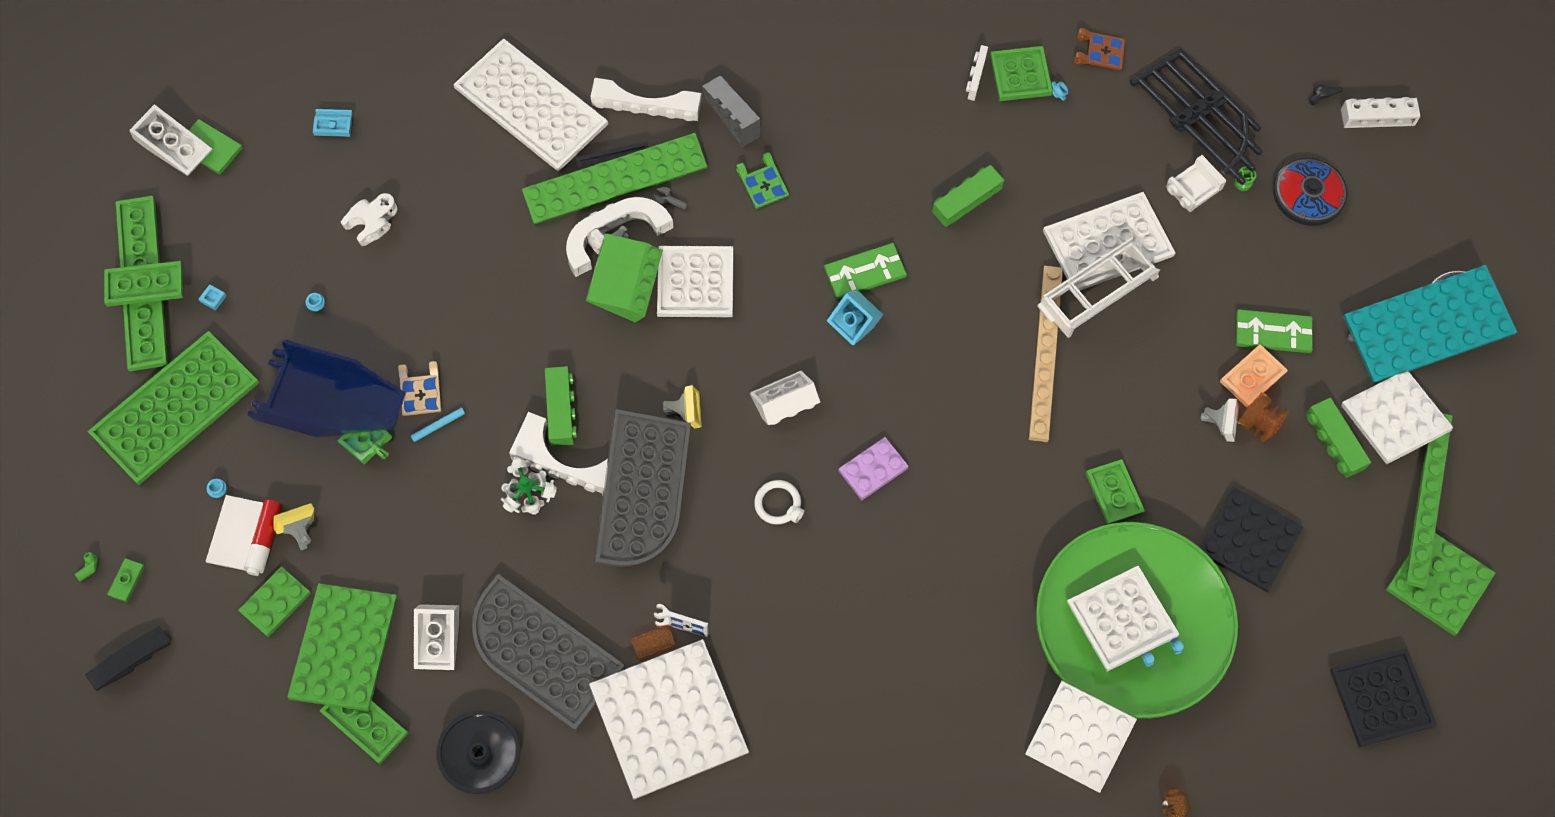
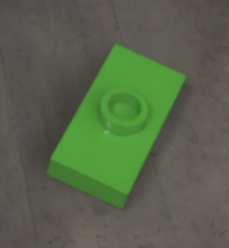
[107,559,145,603]

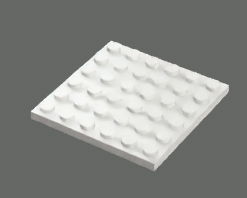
[589,639,749,800]

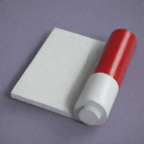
[206,495,283,576]

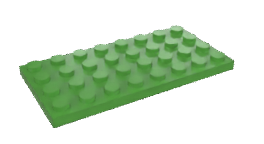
[87,331,259,485]

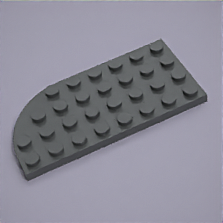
[594,409,691,567]
[472,574,625,732]

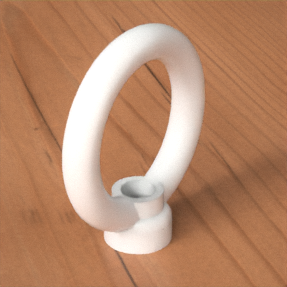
[754,480,804,524]

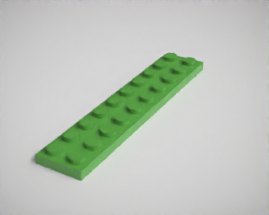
[522,133,707,225]
[116,196,168,372]

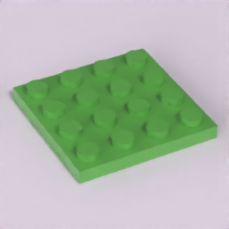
[1386,533,1495,636]

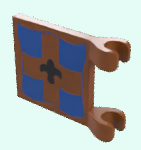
[1074,28,1125,71]

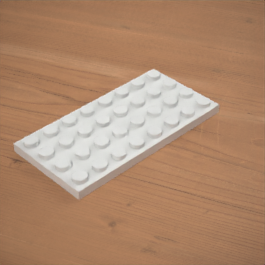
[453,38,608,172]

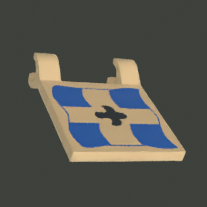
[398,361,441,416]

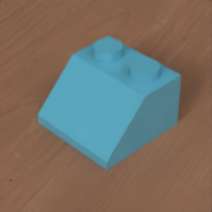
[827,290,883,345]

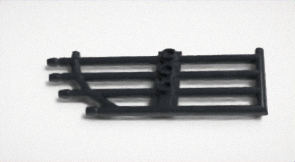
[1130,49,1263,185]

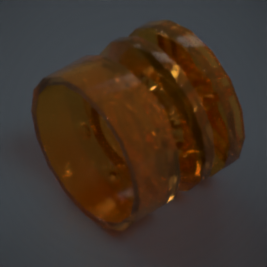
[1237,392,1289,443]

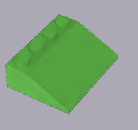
[586,234,663,322]

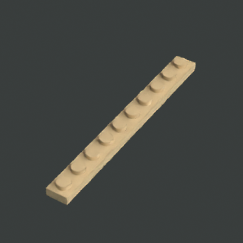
[1028,266,1063,442]

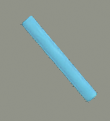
[410,407,465,442]

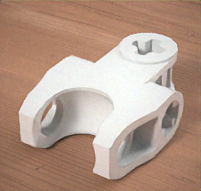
[341,193,397,246]

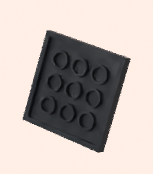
[1200,488,1304,592]
[1330,649,1437,747]

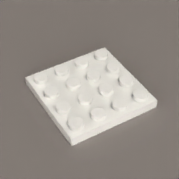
[657,246,733,317]
[1341,371,1453,464]
[1067,566,1179,672]
[1025,681,1137,793]

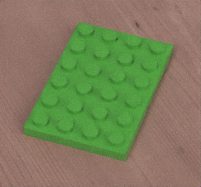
[287,583,398,711]

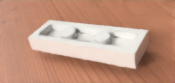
[966,45,988,101]

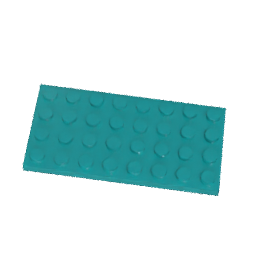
[1343,265,1517,384]

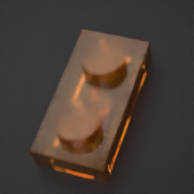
[631,625,675,659]

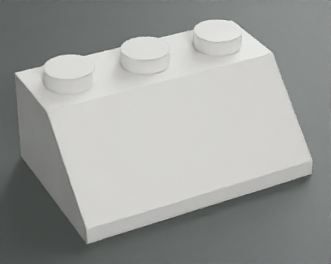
[750,371,820,425]

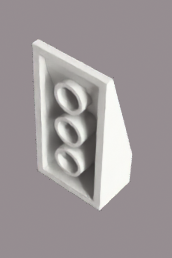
[129,104,212,176]

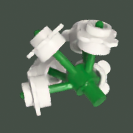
[501,458,557,514]

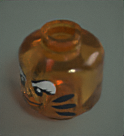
[1161,789,1191,817]

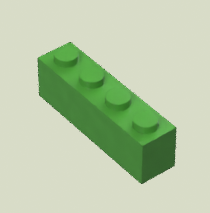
[932,165,1004,227]
[545,366,577,446]
[1306,398,1371,478]

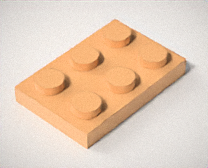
[1220,345,1288,408]

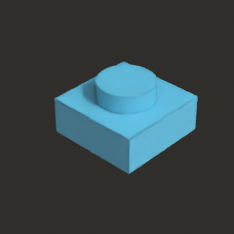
[199,284,227,311]

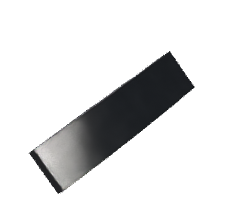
[85,626,171,691]

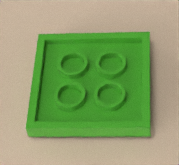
[990,46,1053,101]

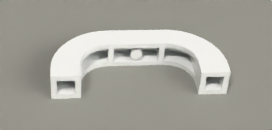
[566,197,673,277]

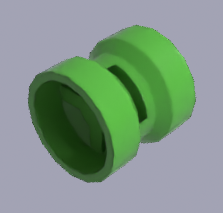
[1234,166,1256,191]

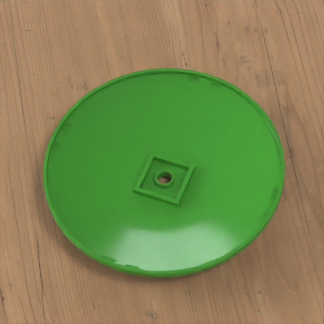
[1036,522,1238,718]

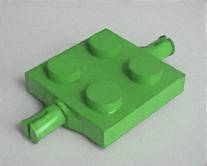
[337,414,392,464]

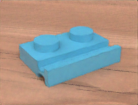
[313,109,353,137]

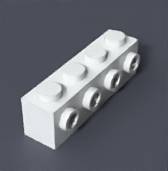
[1341,97,1420,128]

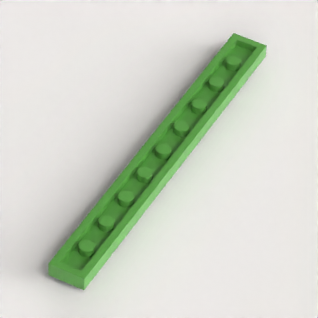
[1404,413,1452,589]

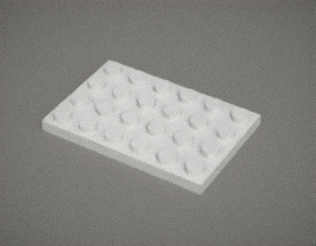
[1043,192,1175,291]

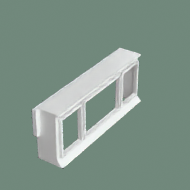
[1037,238,1160,338]

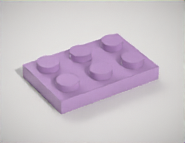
[839,437,909,501]

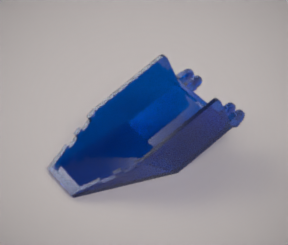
[247,340,406,437]

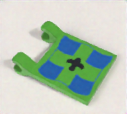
[736,152,789,209]

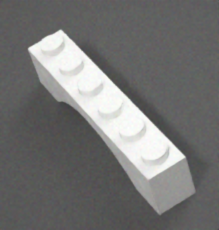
[591,78,702,121]

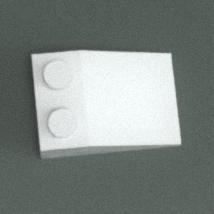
[414,605,459,670]

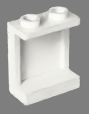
[1166,155,1226,212]

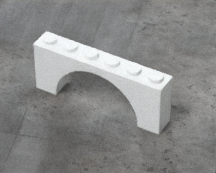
[509,412,608,495]

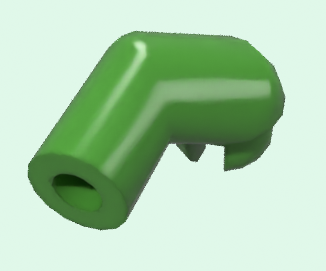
[75,552,98,582]

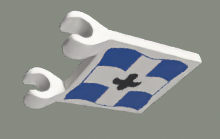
[654,604,709,637]

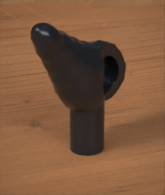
[1309,85,1343,105]

